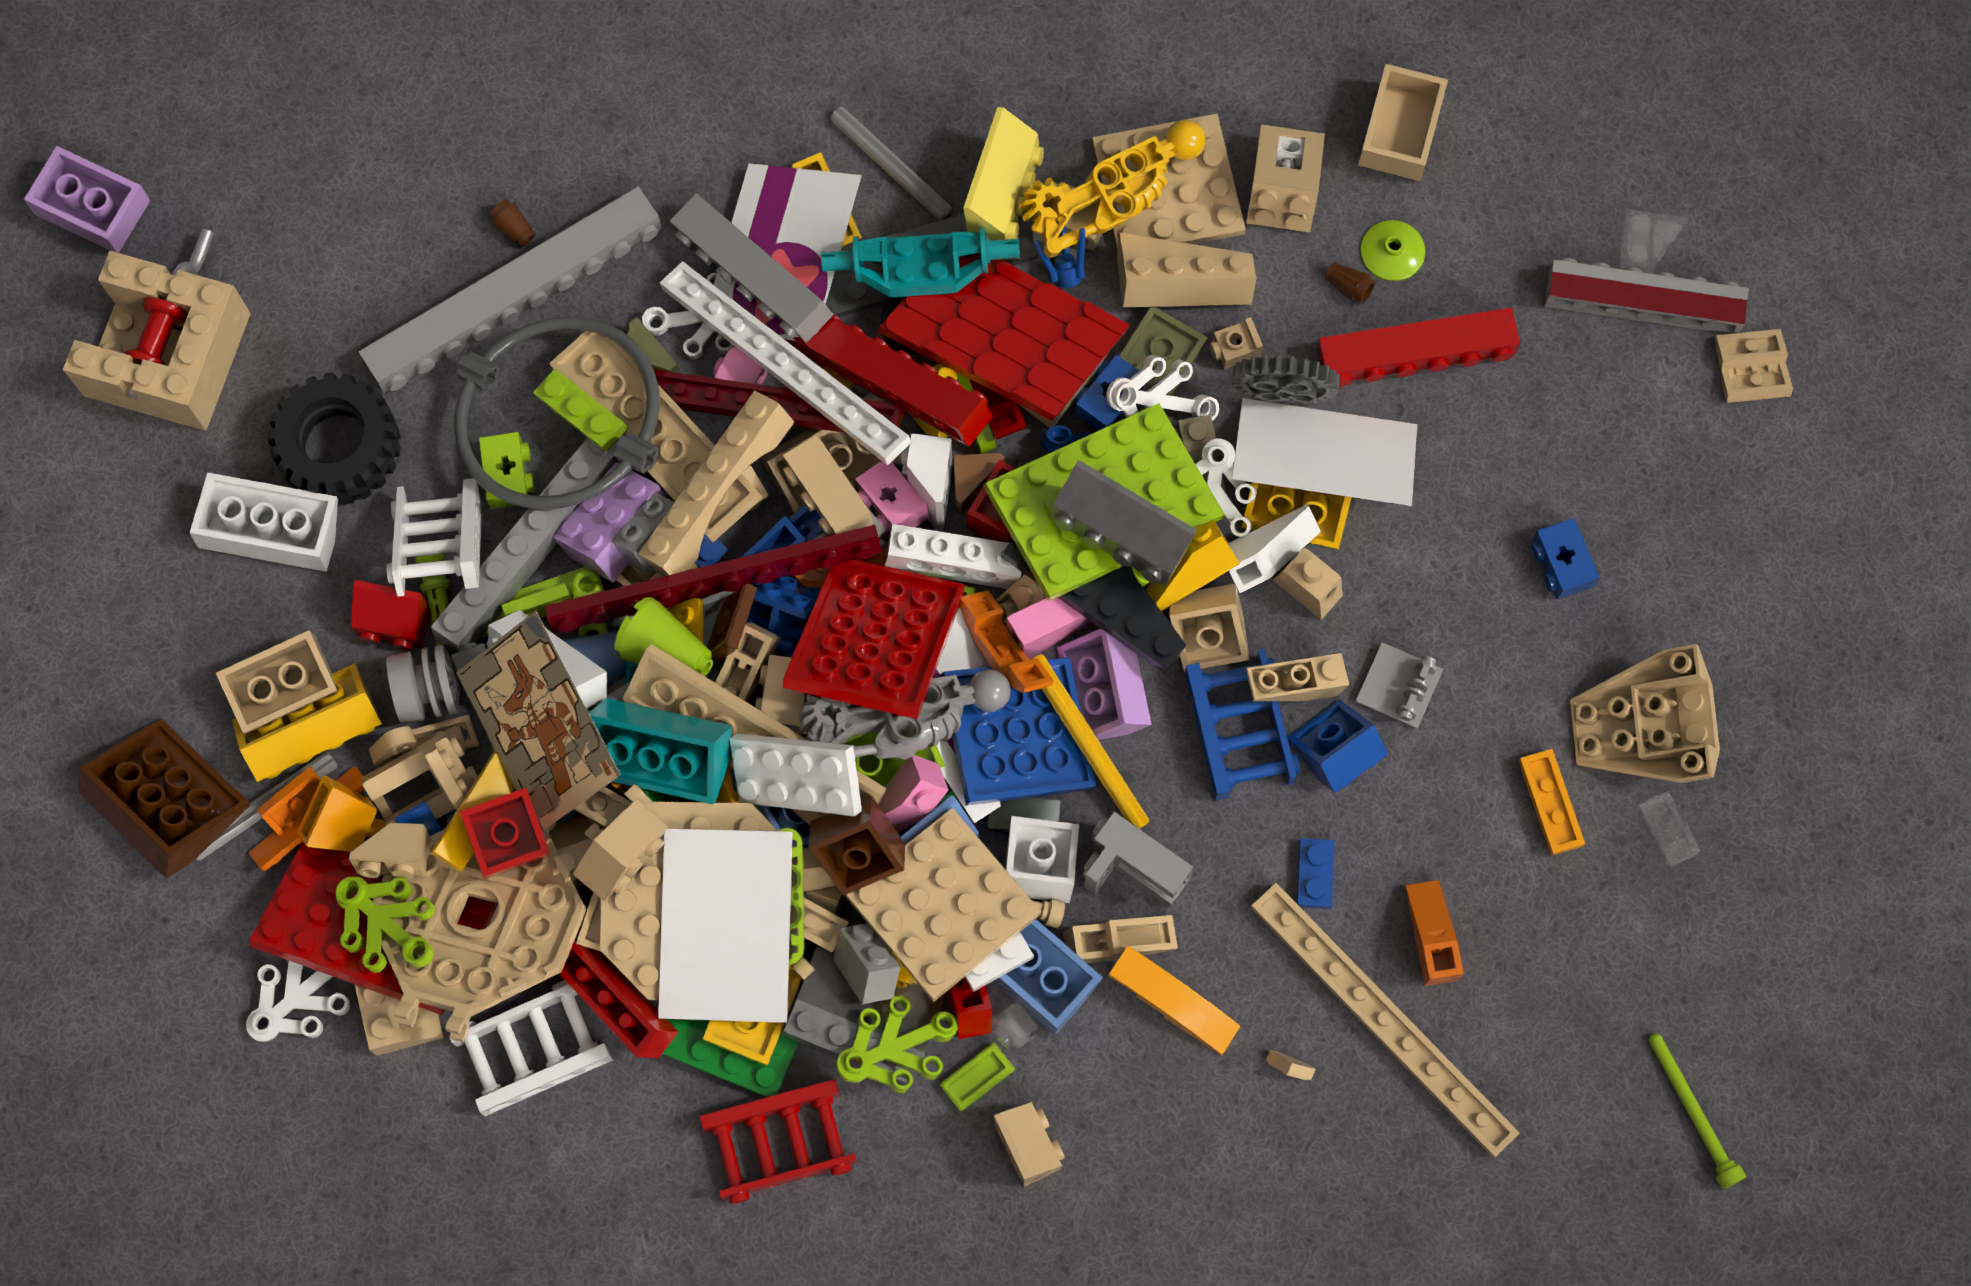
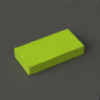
[939,1042,1015,1112]

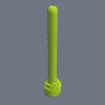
[1649,1033,1747,1190]

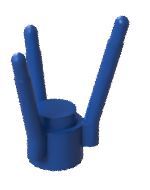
[1034,223,1086,288]

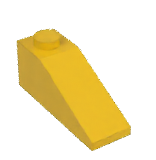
[1145,519,1240,611]

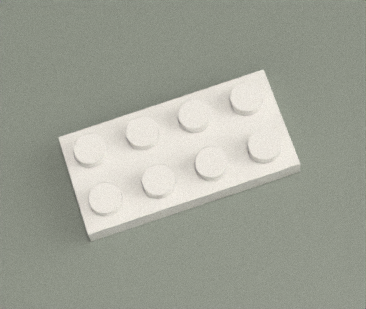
[729,733,862,816]

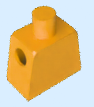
[297,775,386,852]

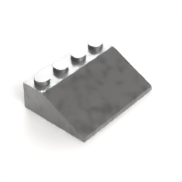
[780,945,946,1086]

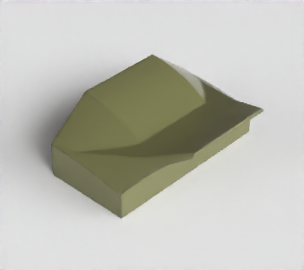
[627,317,679,373]

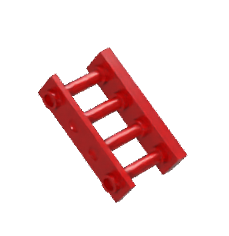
[700,1079,858,1204]

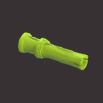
[415,553,452,653]

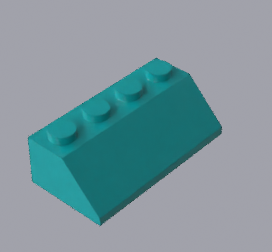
[589,698,732,804]

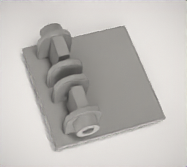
[1356,642,1443,729]

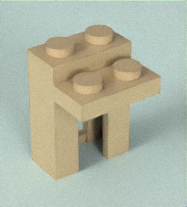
[361,731,478,825]

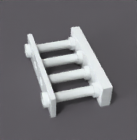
[386,478,482,597]
[449,980,613,1116]

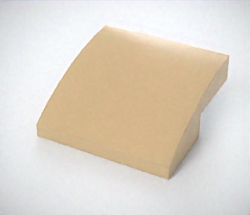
[1715,329,1793,403]

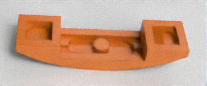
[960,590,1054,693]

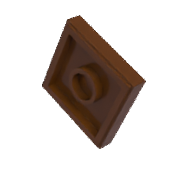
[707,583,757,665]

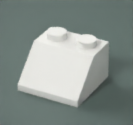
[1004,816,1079,903]

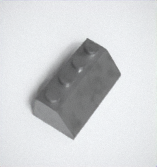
[1048,460,1197,586]

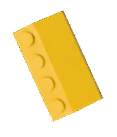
[232,663,382,782]

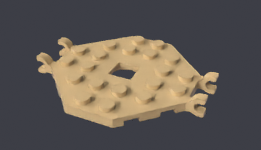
[584,784,815,1000]
[373,821,587,1043]

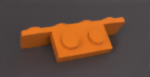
[249,766,365,872]

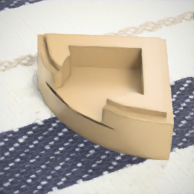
[1266,1050,1316,1081]

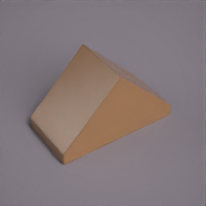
[954,453,1005,513]

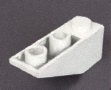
[1229,504,1321,593]

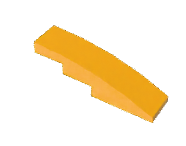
[1108,946,1240,1055]

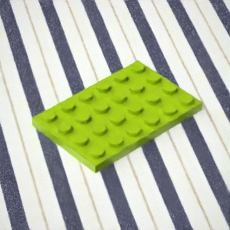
[984,403,1225,602]

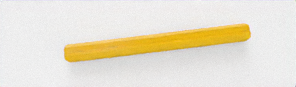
[1032,654,1149,829]

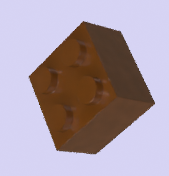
[809,795,905,896]

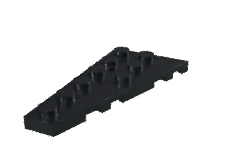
[1001,540,1187,674]

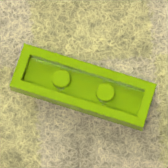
[533,369,628,452]

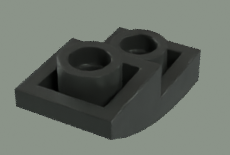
[985,797,1060,832]

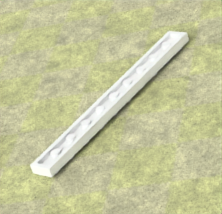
[660,261,911,465]

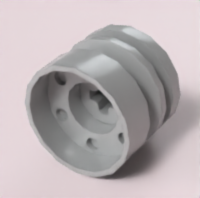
[386,644,460,725]

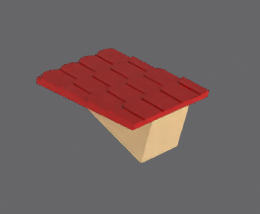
[877,253,1130,428]

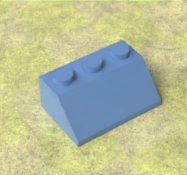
[993,919,1103,1036]

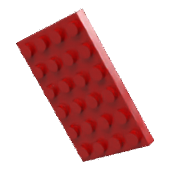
[782,559,965,719]
[249,842,498,1016]

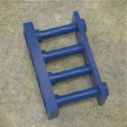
[1184,649,1301,801]

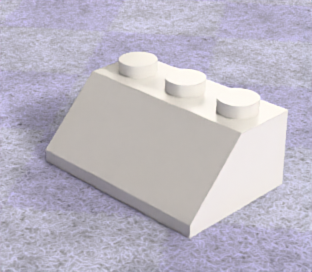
[901,433,952,532]

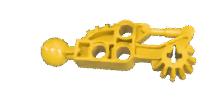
[1020,119,1206,258]

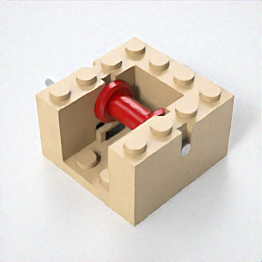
[63,229,251,431]

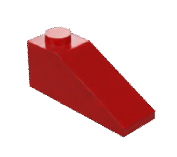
[946,977,992,1040]

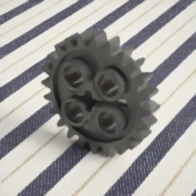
[1231,355,1340,404]

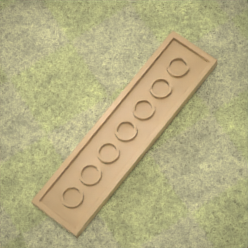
[549,331,763,542]
[622,644,886,819]

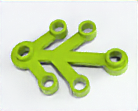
[336,877,435,973]
[836,995,958,1093]

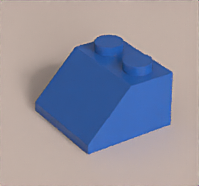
[1287,699,1388,793]

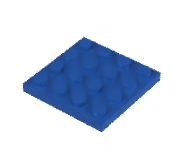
[940,657,1096,806]

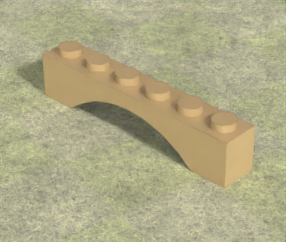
[638,390,794,576]

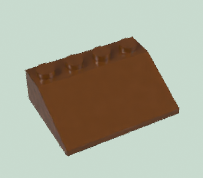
[78,718,249,879]

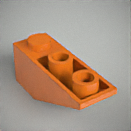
[1405,880,1464,986]

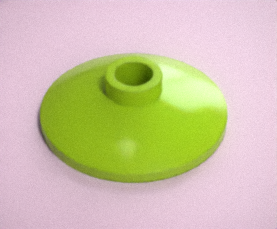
[1361,220,1425,281]

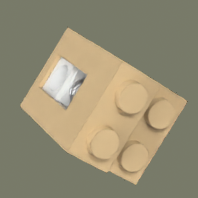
[1246,124,1325,232]

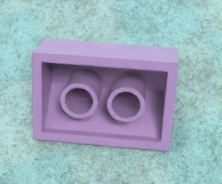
[1057,629,1152,740]

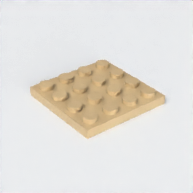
[1092,114,1246,249]
[845,808,1041,1002]

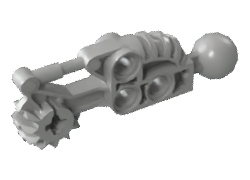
[799,669,1011,759]

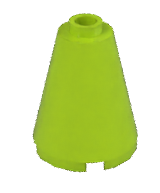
[614,597,713,676]

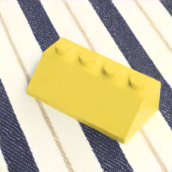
[963,107,1044,240]

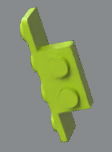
[480,567,604,638]

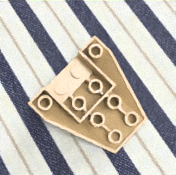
[1570,644,1720,783]

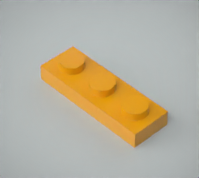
[1518,749,1585,856]

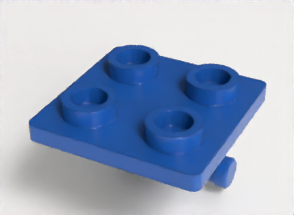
[754,576,821,655]

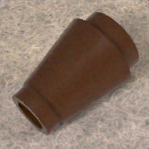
[488,199,536,247]
[1325,262,1375,303]

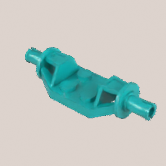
[821,227,1020,298]

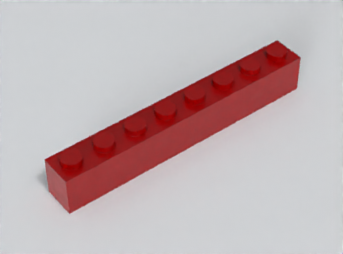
[784,313,993,447]

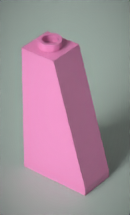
[1006,597,1093,659]

